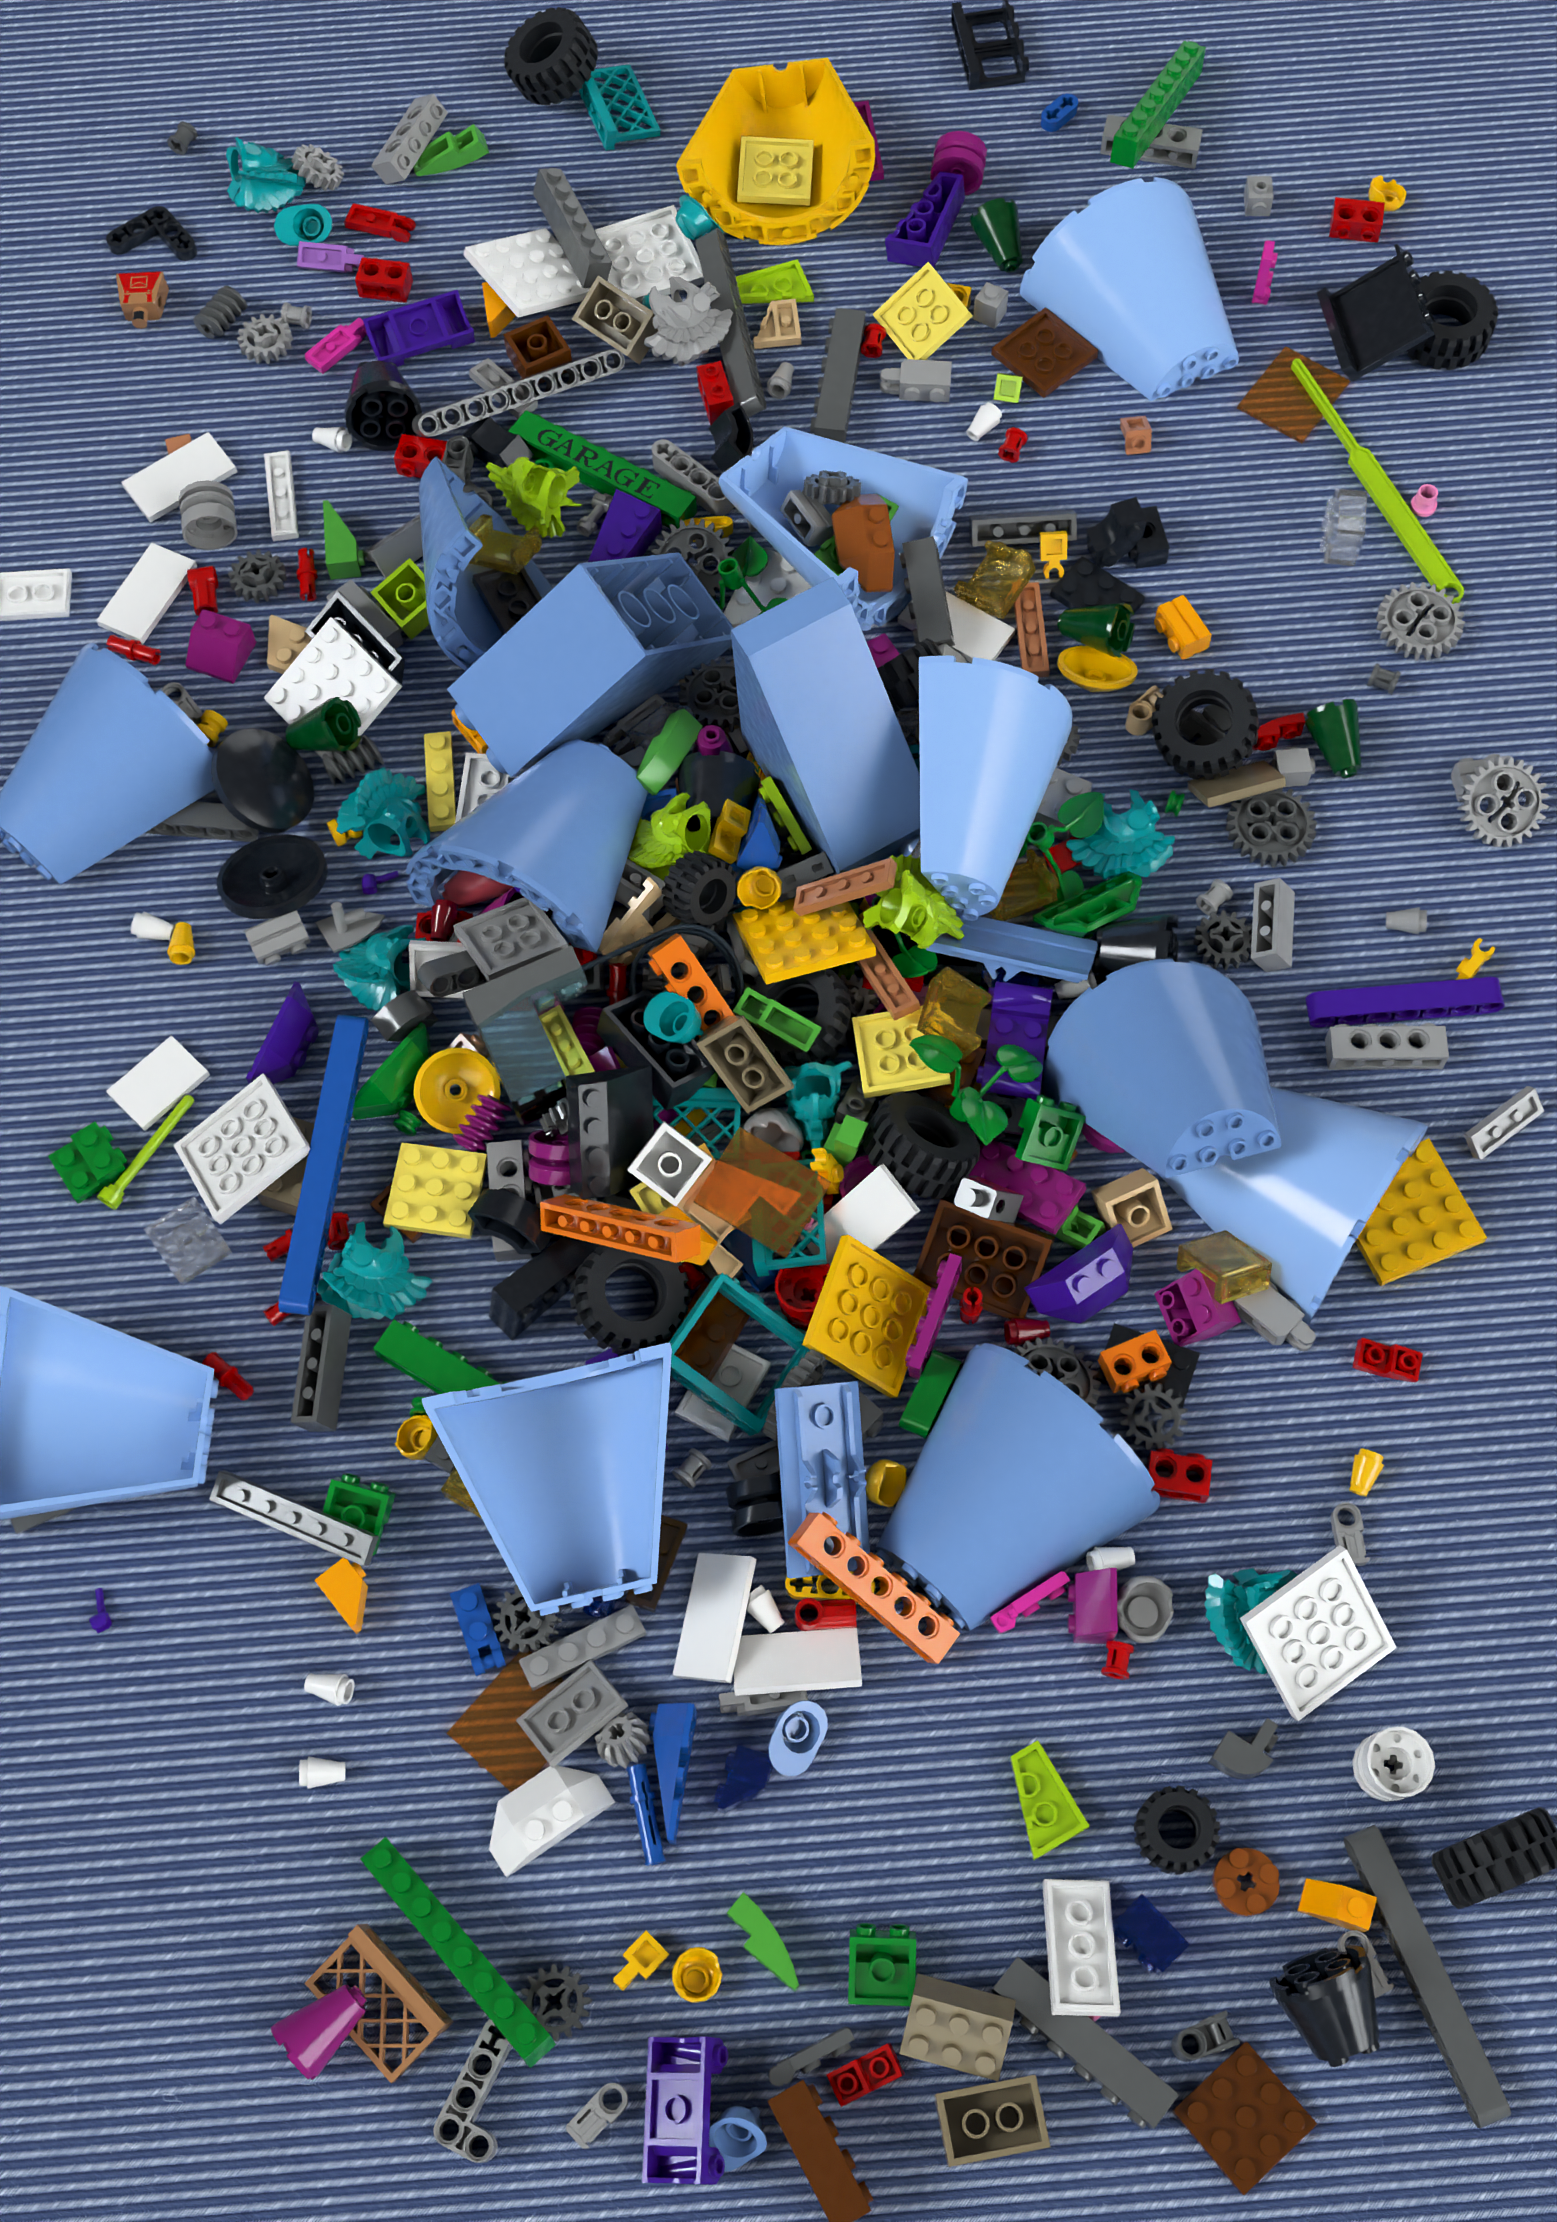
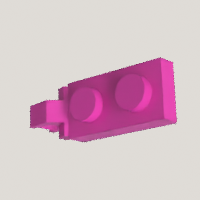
[1252,240,1278,305]
[304,318,366,374]
[990,1571,1070,1634]

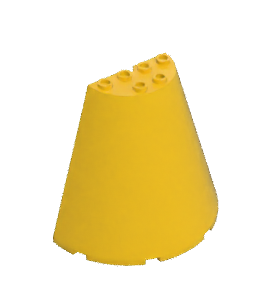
[676,57,875,245]

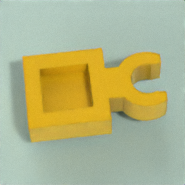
[1040,531,1067,579]
[810,1148,844,1195]

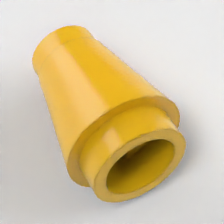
[167,922,196,965]
[1349,1448,1384,1497]

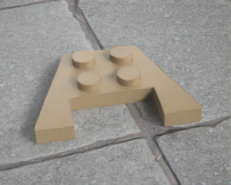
[598,877,681,966]
[676,1160,801,1278]

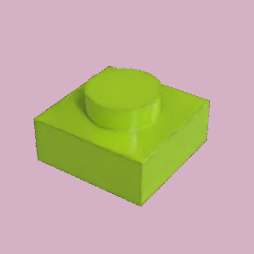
[993,373,1023,403]

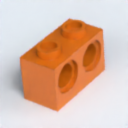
[1098,1329,1172,1393]

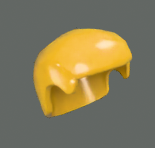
[1368,175,1407,212]
[736,866,782,910]
[395,1415,438,1460]
[865,1459,907,1508]
[672,1947,722,2003]

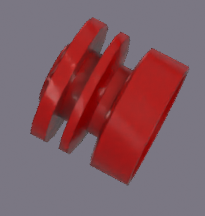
[775,1255,831,1332]

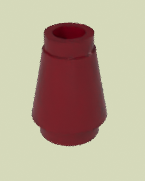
[430,899,459,942]
[1004,1317,1050,1347]

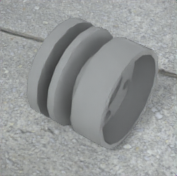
[178,480,238,550]

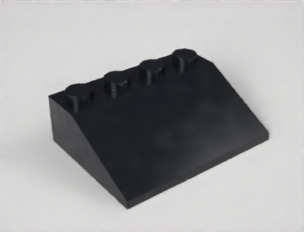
[566,1064,654,1200]

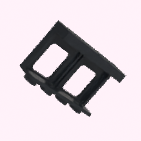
[951,0,1029,91]

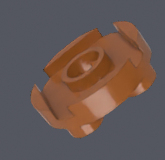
[1212,1848,1280,1917]

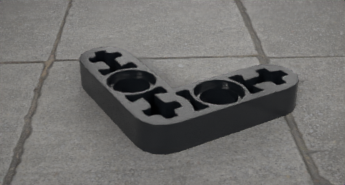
[106,206,197,261]

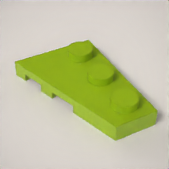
[736,259,814,304]
[758,776,812,855]
[1010,1740,1090,1861]

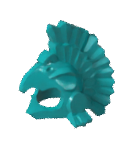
[226,137,306,213]
[336,767,430,859]
[1066,789,1175,881]
[333,925,427,1012]
[783,1061,852,1159]
[317,1221,432,1320]
[1204,1568,1298,1676]

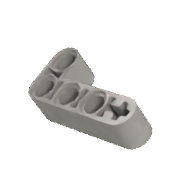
[651,439,735,516]
[433,2019,512,2163]

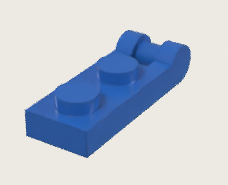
[450,1583,506,1676]

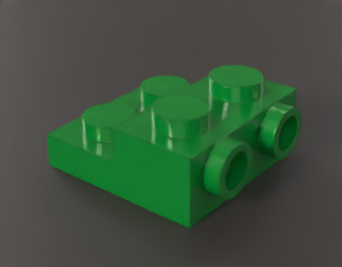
[1015,1095,1086,1171]
[48,1121,128,1204]
[323,1473,396,1556]
[848,1923,916,2006]

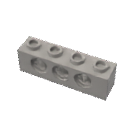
[371,94,448,184]
[1100,115,1203,169]
[1325,1023,1449,1070]
[486,1140,533,1262]

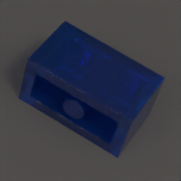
[1113,1894,1190,1976]

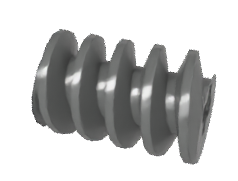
[193,285,248,339]
[322,735,384,787]

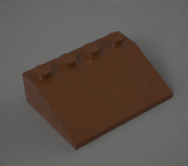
[913,1197,1055,1320]

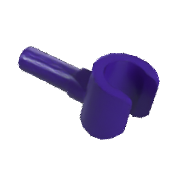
[362,871,399,895]
[89,1588,112,1634]

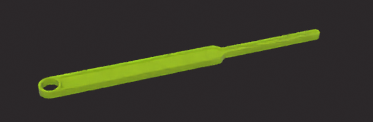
[1291,358,1464,604]

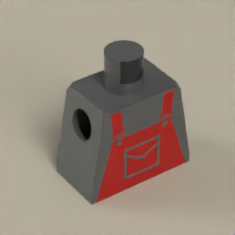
[953,1175,1024,1223]

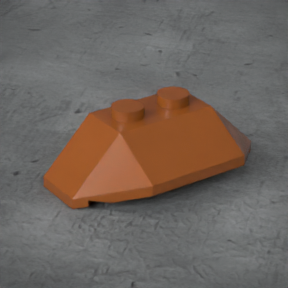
[831,494,895,592]

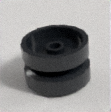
[726,1474,784,1537]

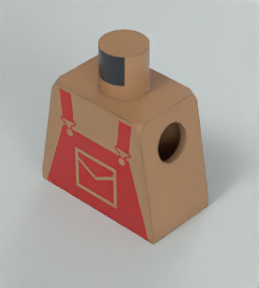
[116,271,169,329]

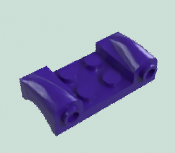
[363,290,475,367]
[976,981,1053,1100]
[642,2036,728,2185]

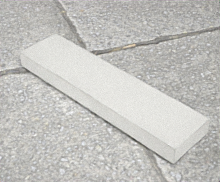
[264,450,299,542]

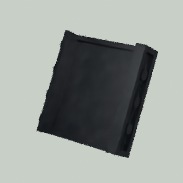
[1317,243,1435,382]

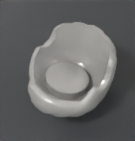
[740,1107,804,1153]
[1117,1576,1174,1643]

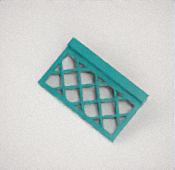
[579,64,661,151]
[653,1087,742,1161]
[748,1159,827,1277]

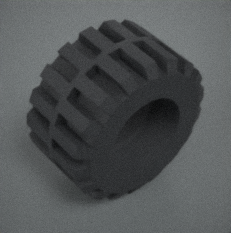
[662,851,738,929]
[1134,1785,1220,1875]

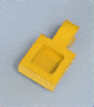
[1456,938,1495,980]
[613,1930,669,1991]

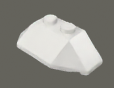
[489,1765,615,1878]

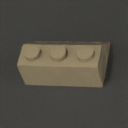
[696,1015,794,1114]

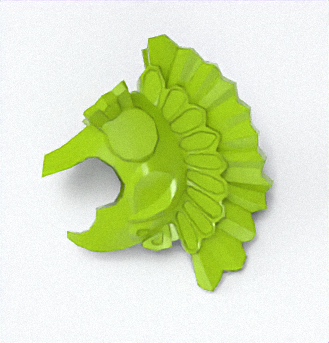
[486,457,582,538]
[627,793,717,881]
[863,854,965,949]

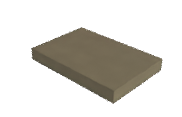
[1187,760,1286,808]

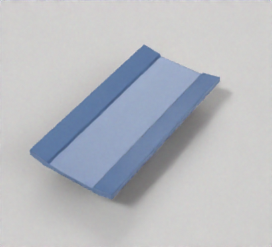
[926,913,1098,983]
[774,1381,870,1578]

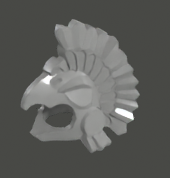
[644,276,733,367]

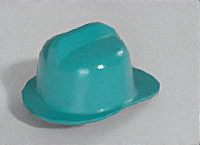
[675,195,724,240]
[274,204,332,246]
[644,991,704,1044]

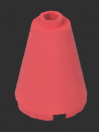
[442,870,513,909]

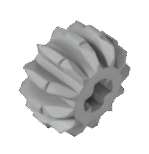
[594,1712,651,1769]

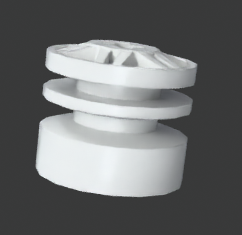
[1352,1727,1435,1802]

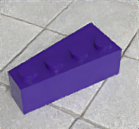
[885,171,965,268]
[588,489,662,562]

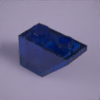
[714,1745,773,1814]

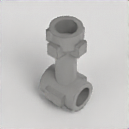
[577,493,613,537]

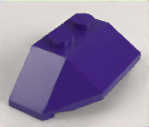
[246,981,319,1084]
[1024,1224,1134,1324]

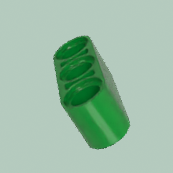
[898,1349,962,1439]

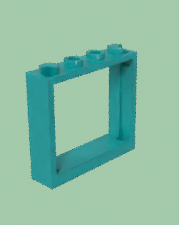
[669,1273,810,1436]

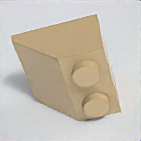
[1091,1168,1173,1247]

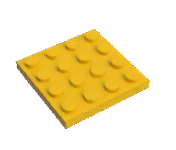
[732,898,876,985]
[1355,1138,1487,1286]
[802,1235,931,1398]

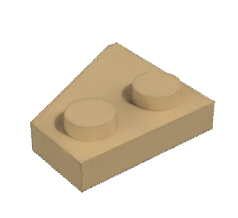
[753,299,801,349]
[267,614,312,674]

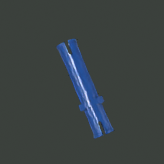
[626,1763,666,1866]

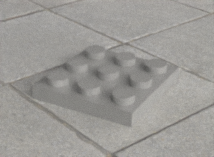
[453,897,568,981]

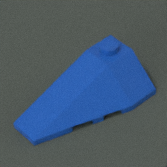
[736,791,783,872]
[648,1703,698,1845]

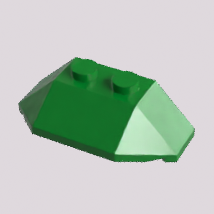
[1032,871,1142,939]
[352,1022,431,1120]

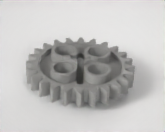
[1376,582,1465,661]
[1457,757,1549,847]

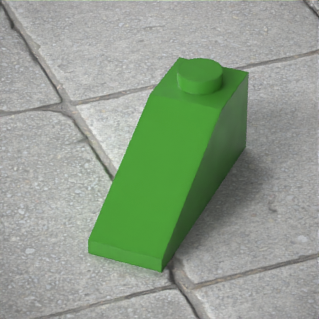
[323,500,365,580]

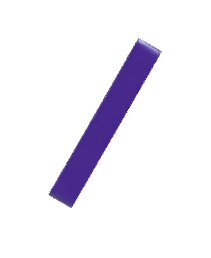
[1305,977,1505,1028]

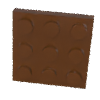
[991,307,1098,398]
[1172,2041,1317,2196]

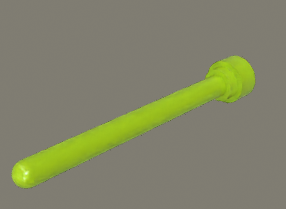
[97,1095,194,1210]

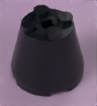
[344,361,422,451]
[677,751,760,839]
[1094,913,1179,981]
[1269,1945,1380,2067]

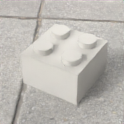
[628,1121,712,1207]

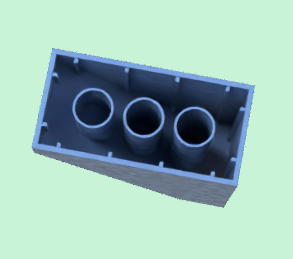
[447,552,734,778]
[731,577,921,877]

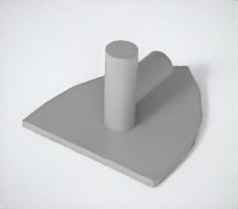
[315,902,385,953]

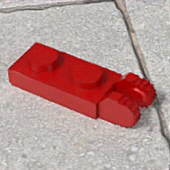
[344,203,416,243]

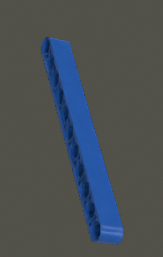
[278,1014,369,1316]

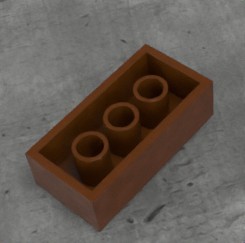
[768,2080,874,2222]

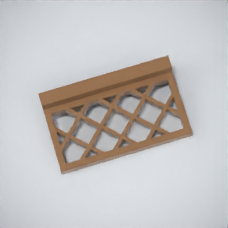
[304,1924,454,2084]

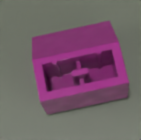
[1154,1267,1241,1347]

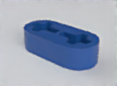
[1040,93,1078,132]

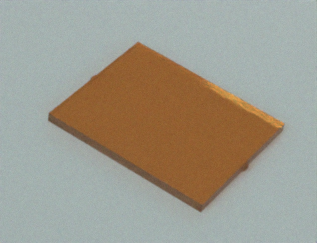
[1237,346,1350,444]
[693,1127,831,1258]
[447,1651,563,1792]

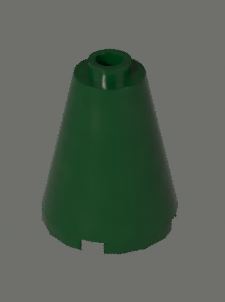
[970,198,1023,273]
[1057,603,1135,657]
[285,697,362,752]
[1305,699,1362,779]

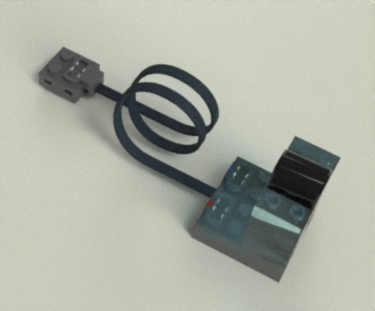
[462,851,834,1127]

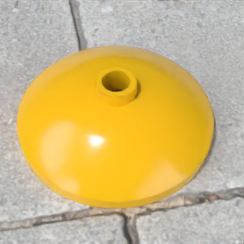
[1057,646,1138,692]
[413,1048,501,1134]

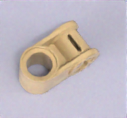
[1125,685,1163,736]

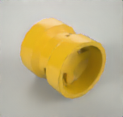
[197,709,228,747]
[326,819,363,847]

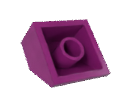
[185,609,257,684]
[1067,1568,1118,1644]

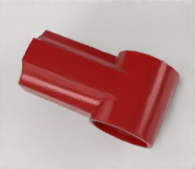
[187,565,219,616]
[794,1598,857,1631]

